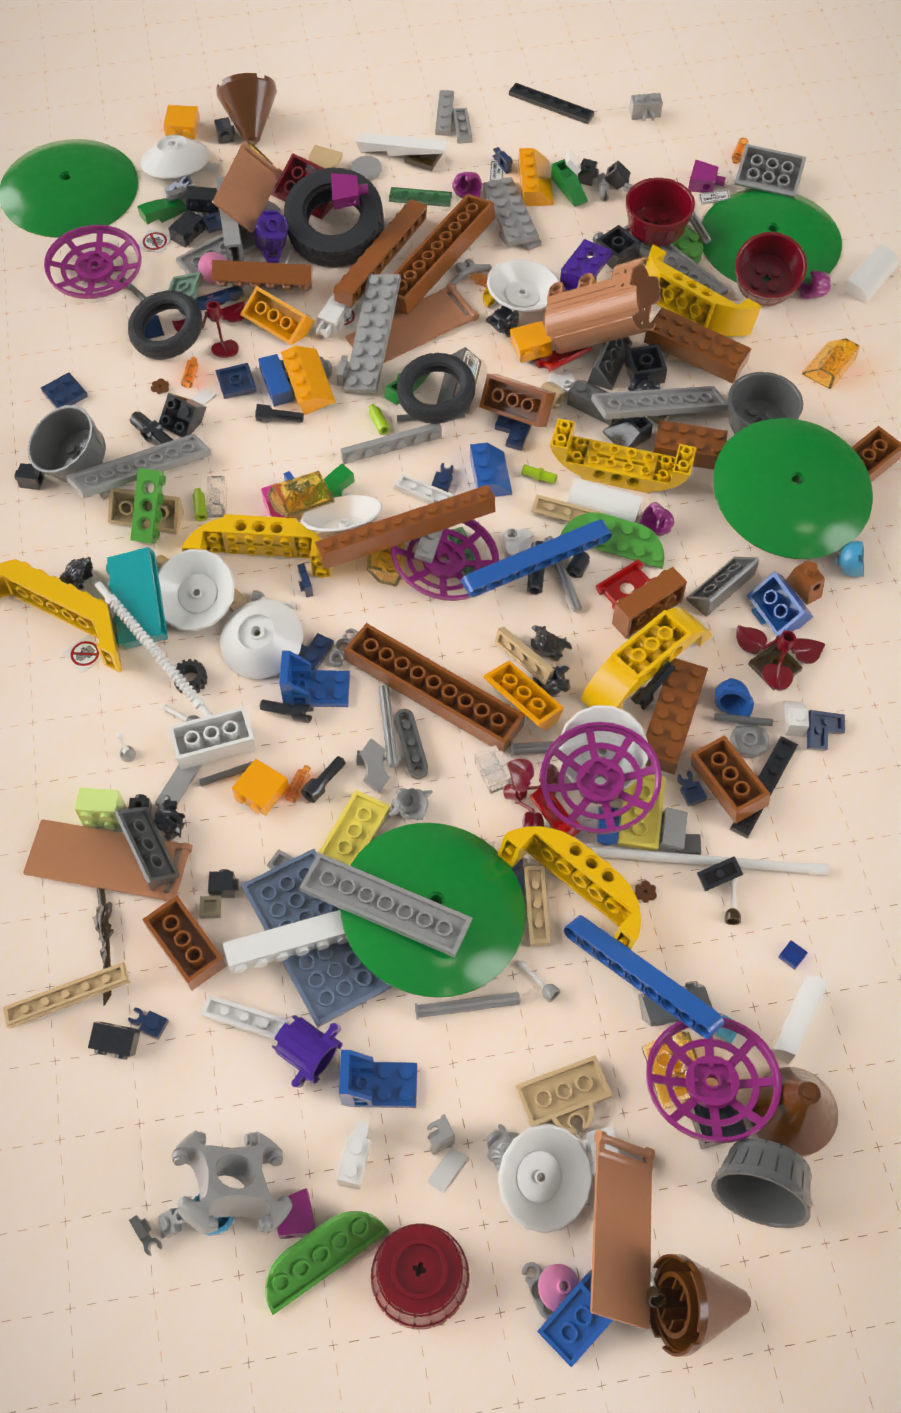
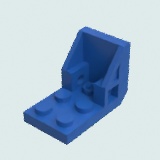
[279,650,350,707]
[339,1049,417,1108]
[537,1269,613,1368]

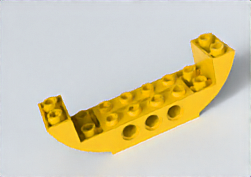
[645,244,762,337]
[550,418,697,494]
[181,514,331,578]
[580,607,713,710]

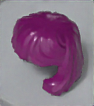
[452,172,482,198]
[799,270,831,299]
[640,502,675,536]

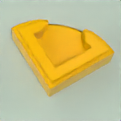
[483,288,496,308]

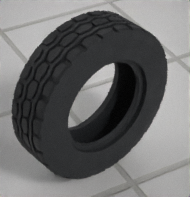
[284,167,384,268]

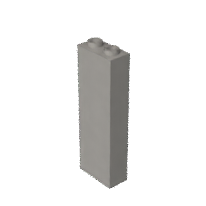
[216,176,245,261]

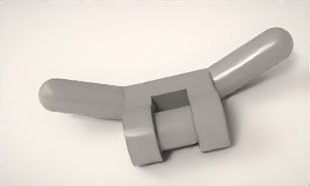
[450,258,492,286]

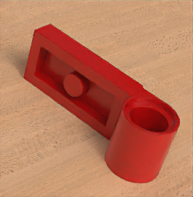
[529,787,581,837]

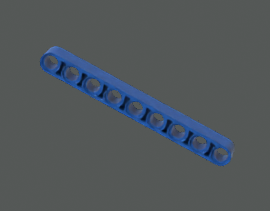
[461,519,612,598]
[563,915,724,1039]

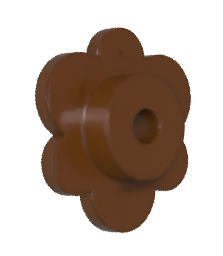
[150,378,169,394]
[635,880,657,903]

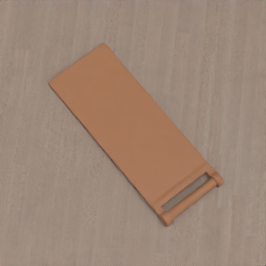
[212,140,282,233]
[345,283,480,363]
[23,819,193,902]
[590,1130,655,1330]

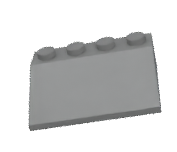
[734,144,807,198]

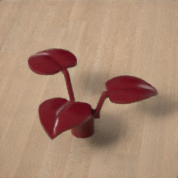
[172,301,245,358]
[736,625,825,691]
[503,759,559,827]

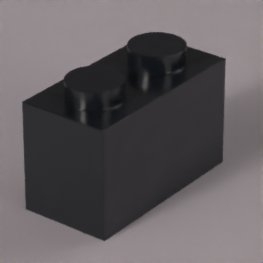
[185,185,219,213]
[168,209,205,248]
[696,856,744,892]
[88,1021,141,1060]

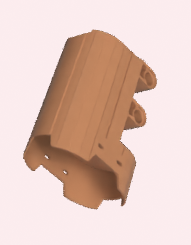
[544,257,661,354]

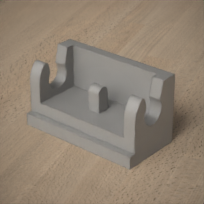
[658,807,688,853]
[427,1114,455,1155]

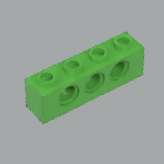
[130,468,166,543]

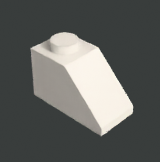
[783,700,809,737]

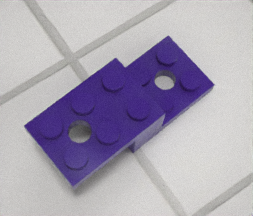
[545,239,613,310]

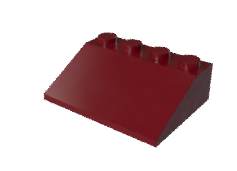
[271,153,334,220]

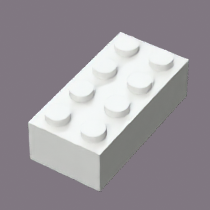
[168,706,256,770]

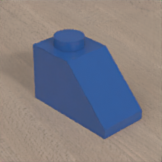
[596,806,620,846]

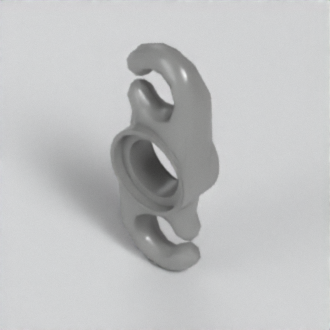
[329,628,358,667]
[521,1262,552,1320]

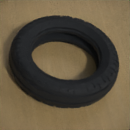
[128,290,202,360]
[397,353,476,424]

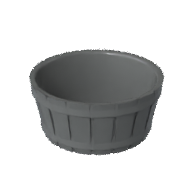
[727,372,804,434]
[27,405,106,483]
[711,1138,812,1229]

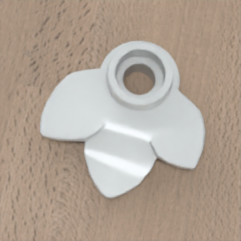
[547,371,576,392]
[503,527,534,556]

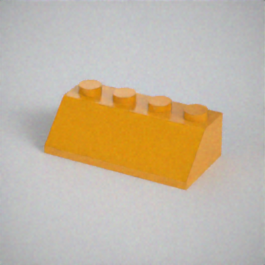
[518,148,554,206]
[240,286,315,346]
[281,346,336,415]
[483,660,564,731]

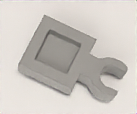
[336,355,349,386]
[158,1208,187,1239]

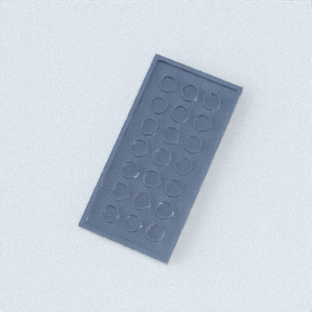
[241,848,392,1028]

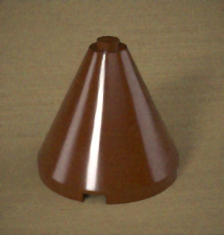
[216,73,277,145]
[749,1067,838,1157]
[650,1254,751,1357]

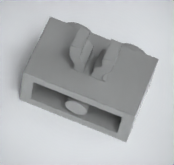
[629,93,663,122]

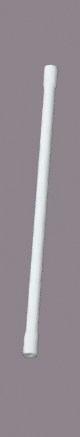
[587,846,829,876]

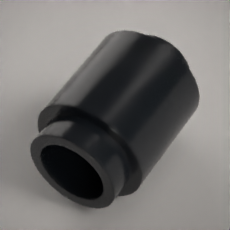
[566,552,590,578]

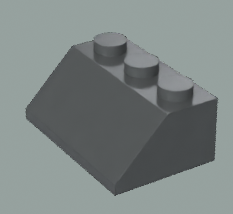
[567,380,616,425]
[638,981,713,1027]

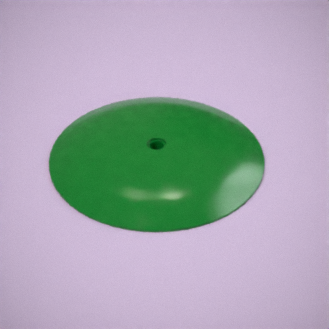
[0,139,139,238]
[702,189,842,290]
[713,418,873,559]
[340,823,525,998]

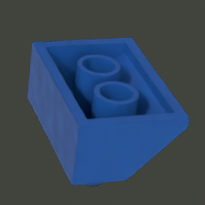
[470,442,512,497]
[746,571,814,637]

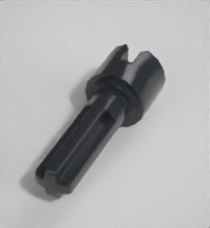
[255,404,304,423]
[630,661,676,710]
[259,699,314,724]
[300,756,346,803]

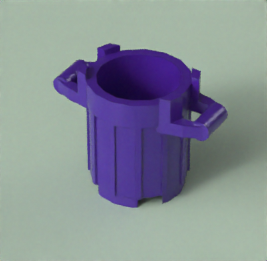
[254,210,289,263]
[271,1015,343,1088]

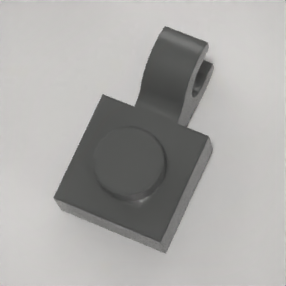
[129,1215,163,1257]

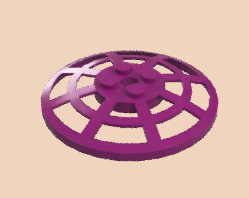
[44,225,142,299]
[391,519,499,601]
[540,722,662,834]
[646,1017,782,1143]

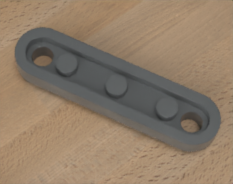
[395,709,428,779]

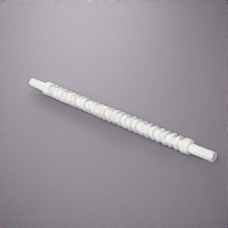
[95,581,213,716]

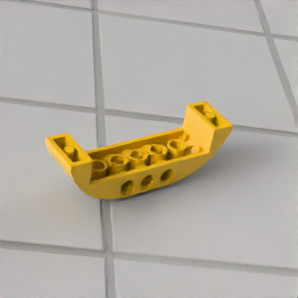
[498,826,641,950]

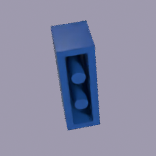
[258,354,295,407]

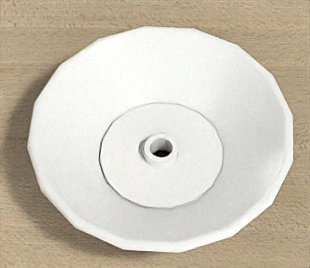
[140,135,210,179]
[487,259,559,313]
[301,495,383,537]
[158,549,235,631]
[220,599,303,679]
[559,705,648,789]
[498,1124,593,1234]

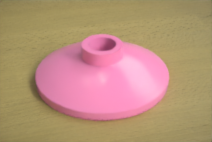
[198,252,228,285]
[538,1264,580,1312]

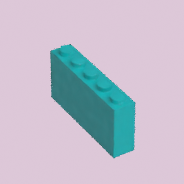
[106,547,168,650]

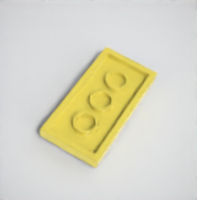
[617,775,666,851]
[319,790,391,866]

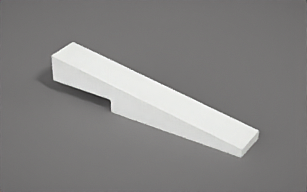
[356,132,449,156]

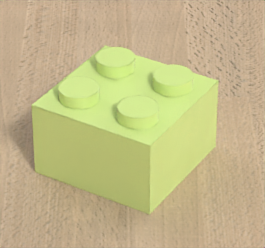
[74,787,127,830]

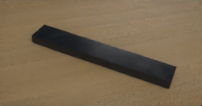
[509,82,595,124]
[730,736,798,839]

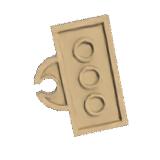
[515,1055,613,1135]

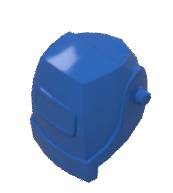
[714,678,754,717]

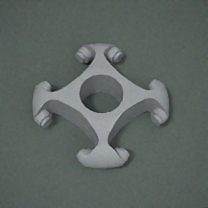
[171,1130,292,1235]

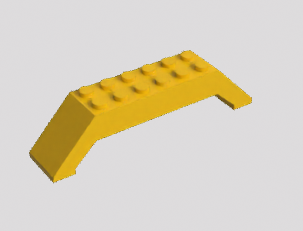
[0,559,122,673]

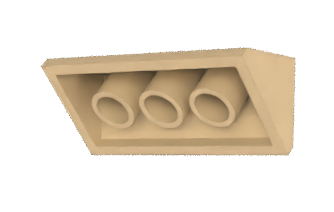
[108,488,184,533]

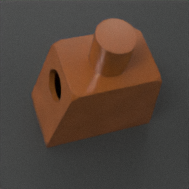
[786,560,825,605]

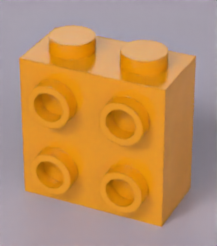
[163,105,200,139]
[510,321,552,363]
[232,758,289,816]

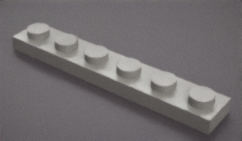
[340,423,442,464]

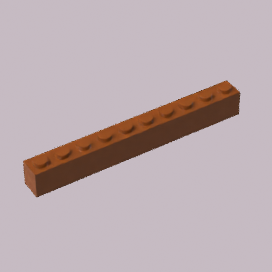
[333,199,427,308]
[315,485,496,569]

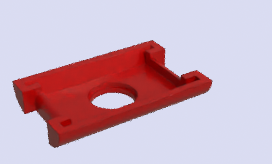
[534,346,592,372]
[596,559,656,610]

